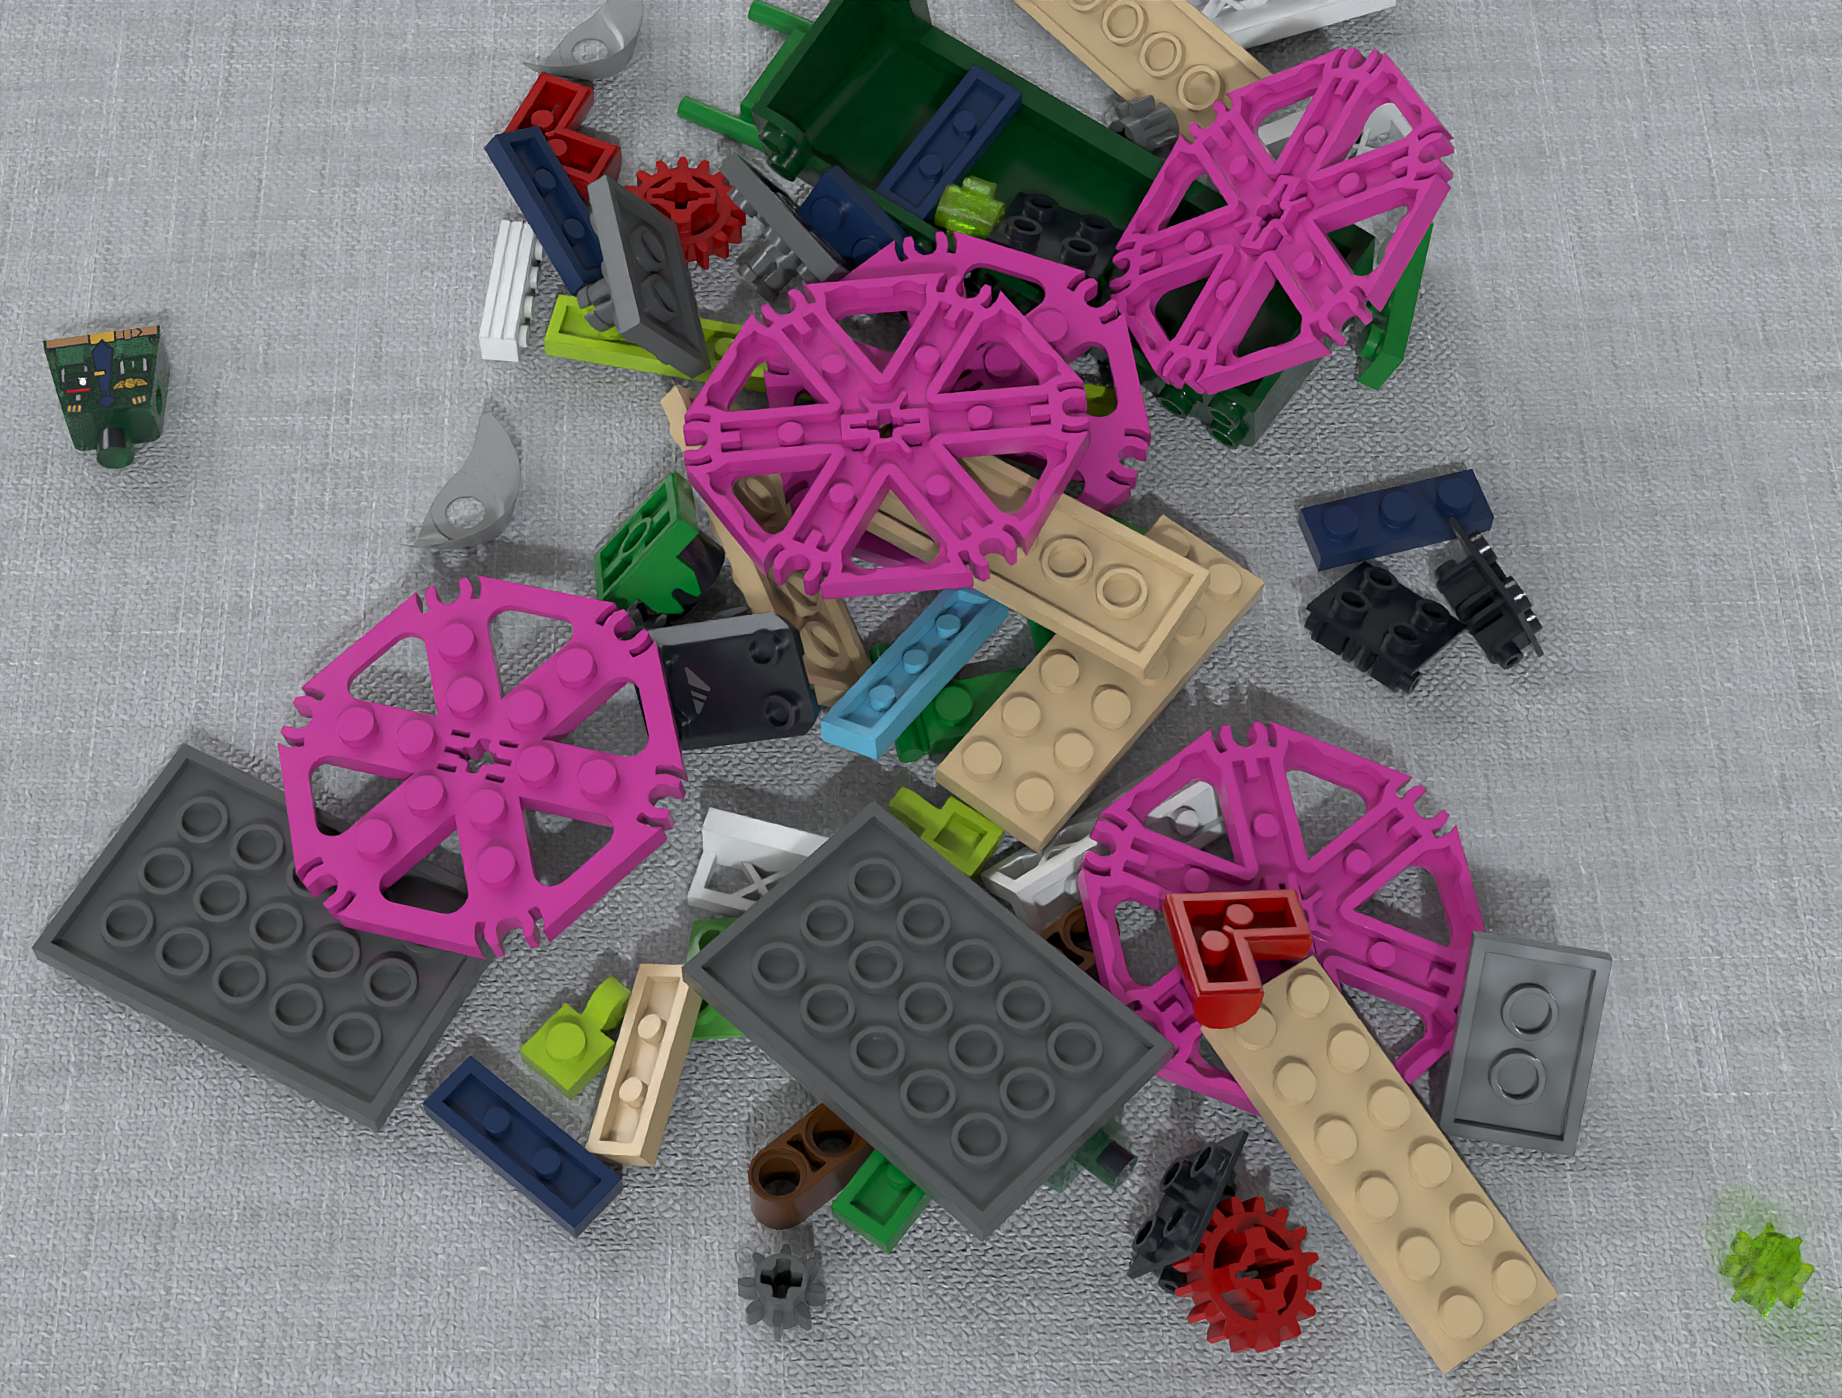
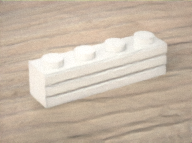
[479,220,545,362]

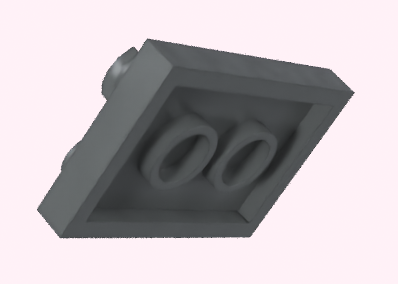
[718,152,876,318]
[577,175,711,379]
[1437,930,1613,1156]

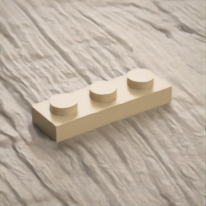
[585,963,703,1167]

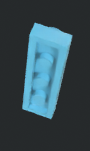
[820,587,1008,760]

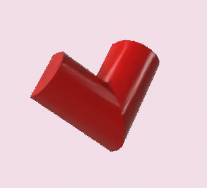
[503,72,622,200]
[1163,889,1313,1029]

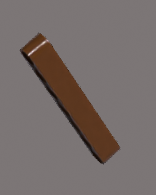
[748,905,1120,1230]

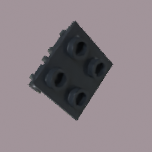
[985,192,1125,303]
[1435,516,1544,670]
[1304,561,1466,695]
[1127,1130,1249,1295]

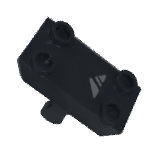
[634,606,820,751]

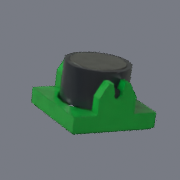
[594,471,726,622]

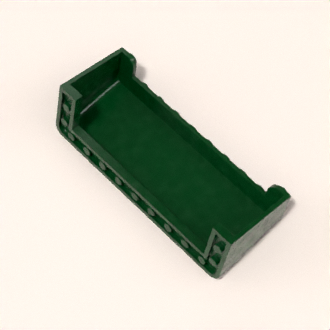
[750,0,1375,449]

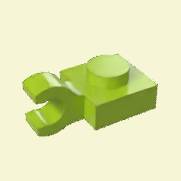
[887,787,1005,881]
[519,975,631,1101]

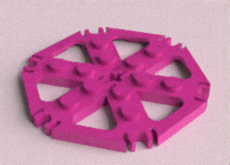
[1110,47,1455,395]
[763,231,1151,591]
[683,272,1090,600]
[277,575,689,960]
[1077,721,1486,1117]

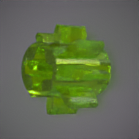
[934,175,1006,240]
[1719,1223,1815,1317]

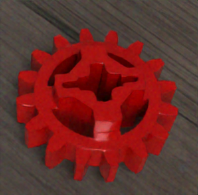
[624,157,746,270]
[1172,1196,1322,1354]

